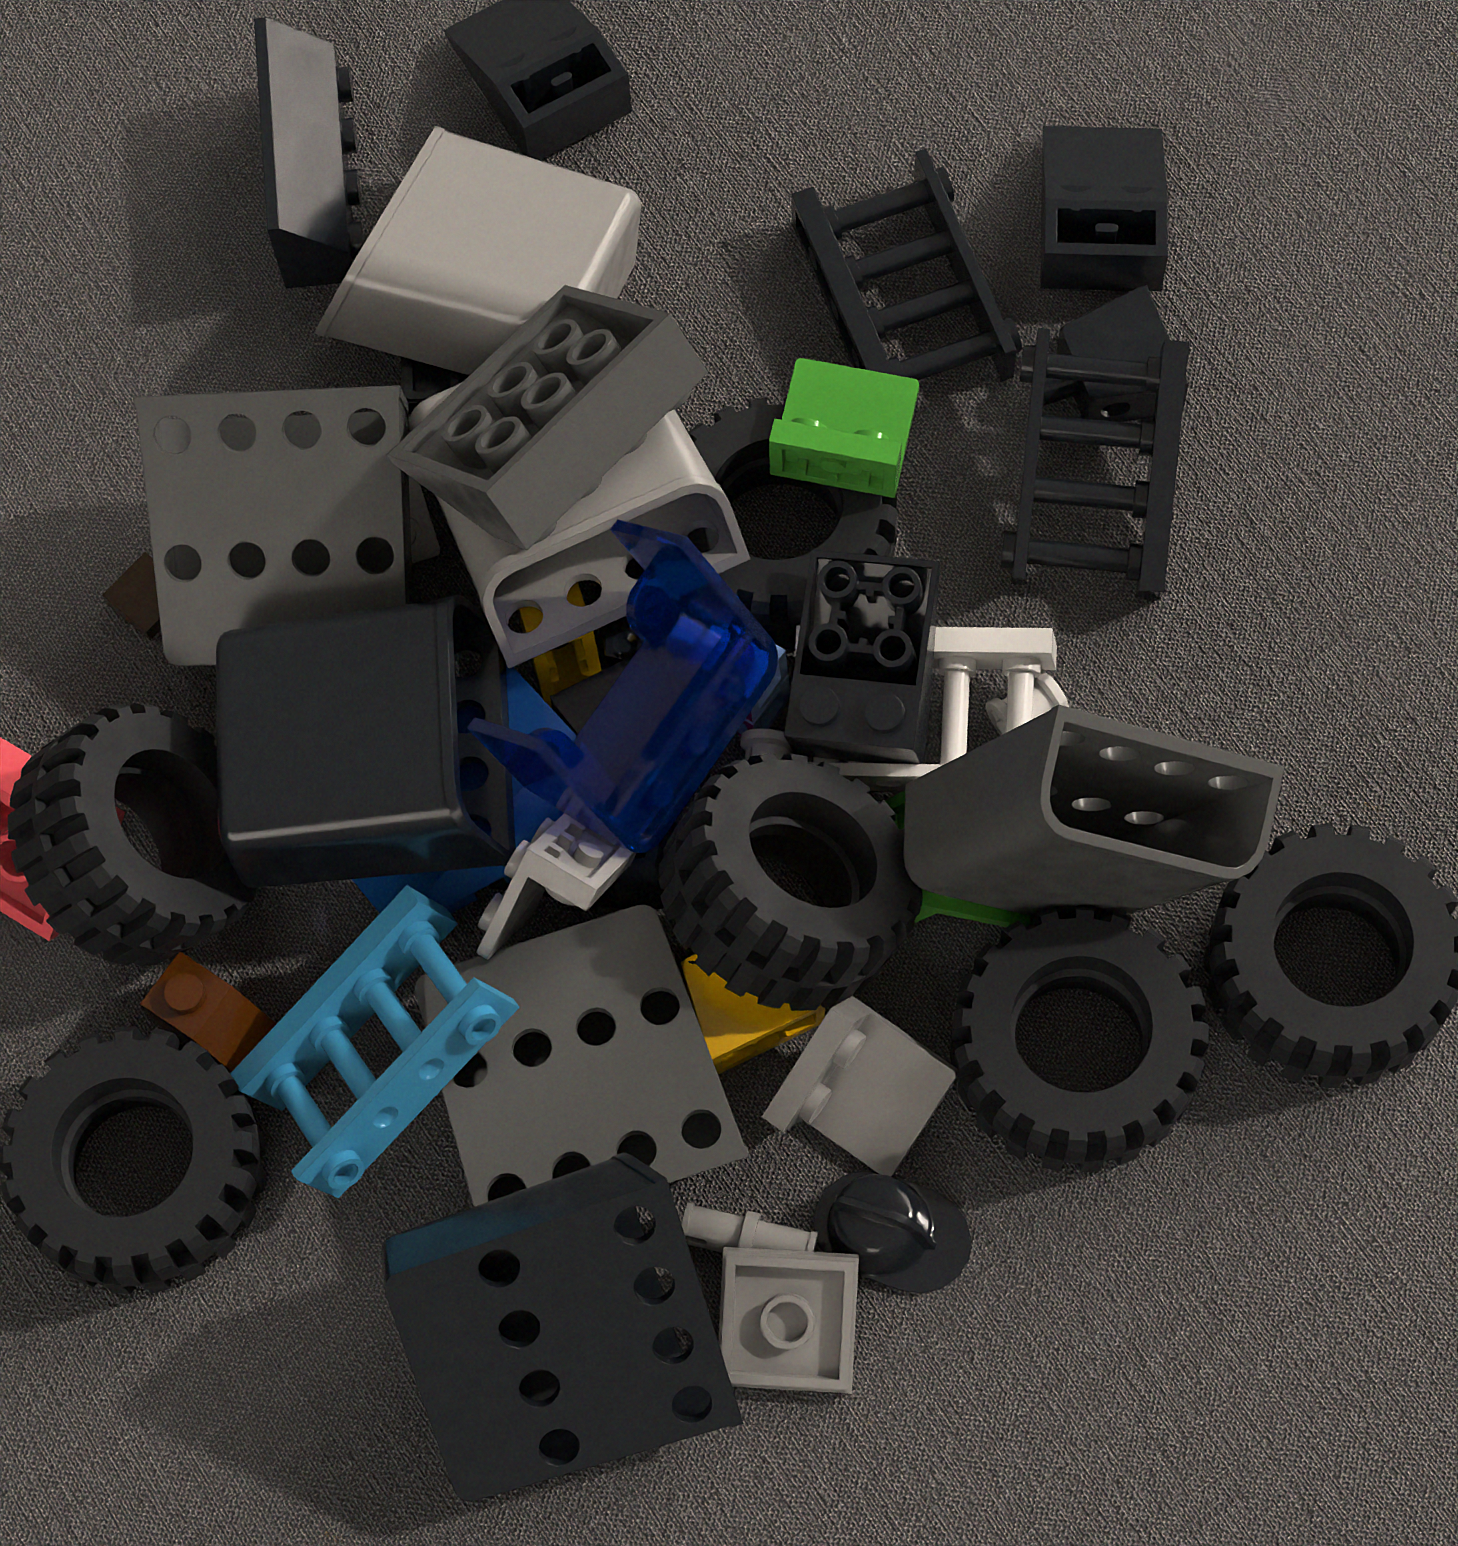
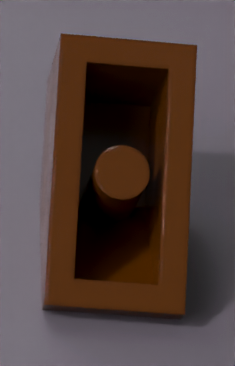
[140,952,276,1073]

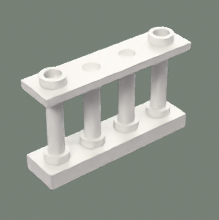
[795,625,1057,791]

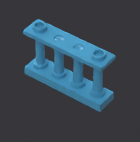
[230,885,520,1198]

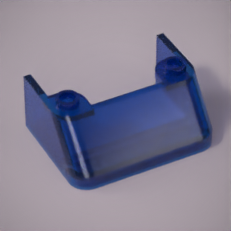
[467,519,778,853]

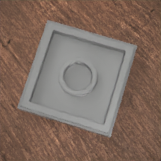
[718,1247,859,1394]

